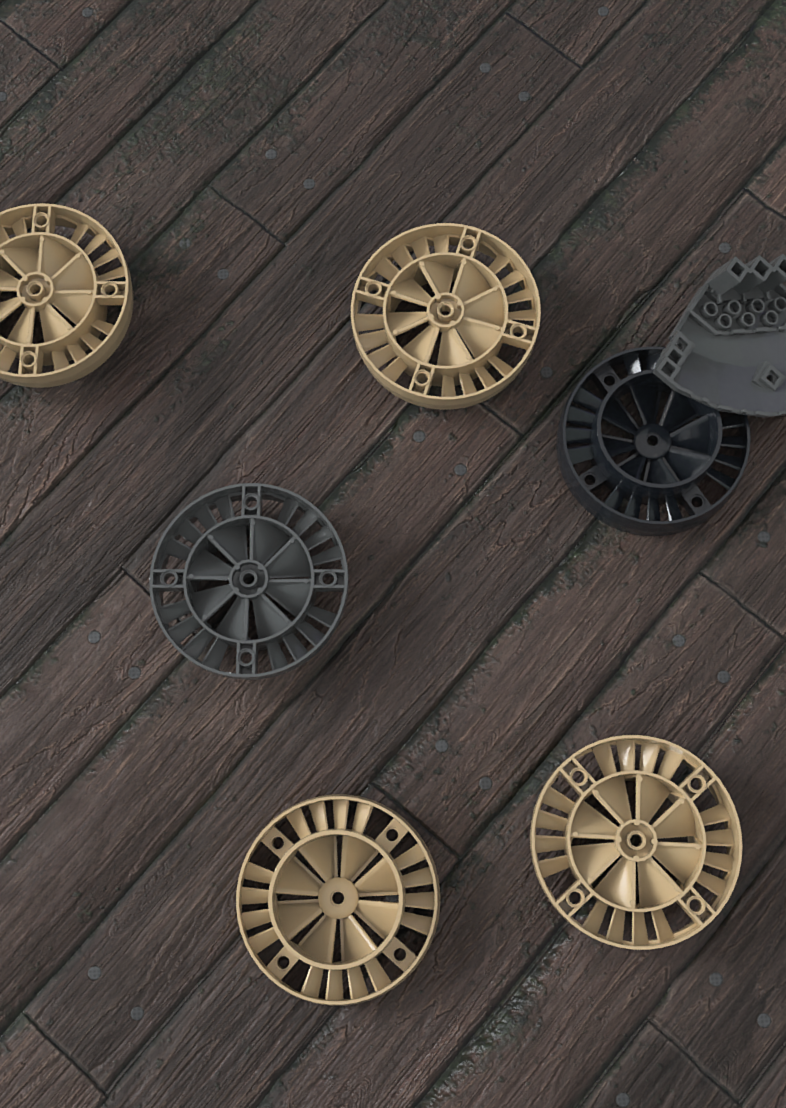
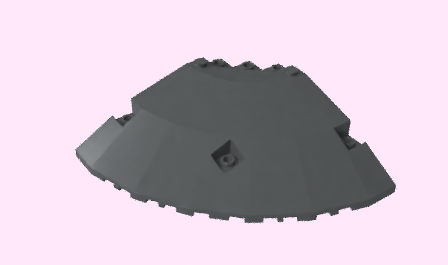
[653,254,786,418]

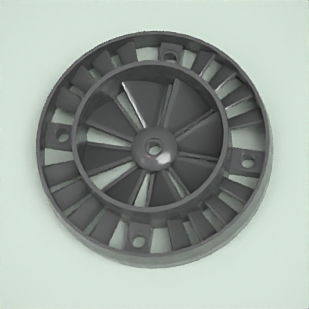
[149,483,349,680]

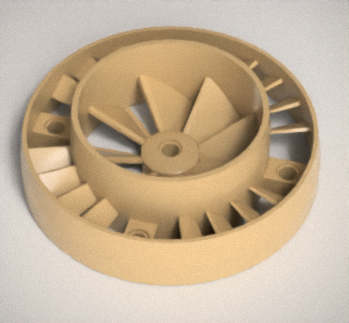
[0,203,133,388]
[351,223,541,410]
[530,735,742,950]
[236,794,440,1006]

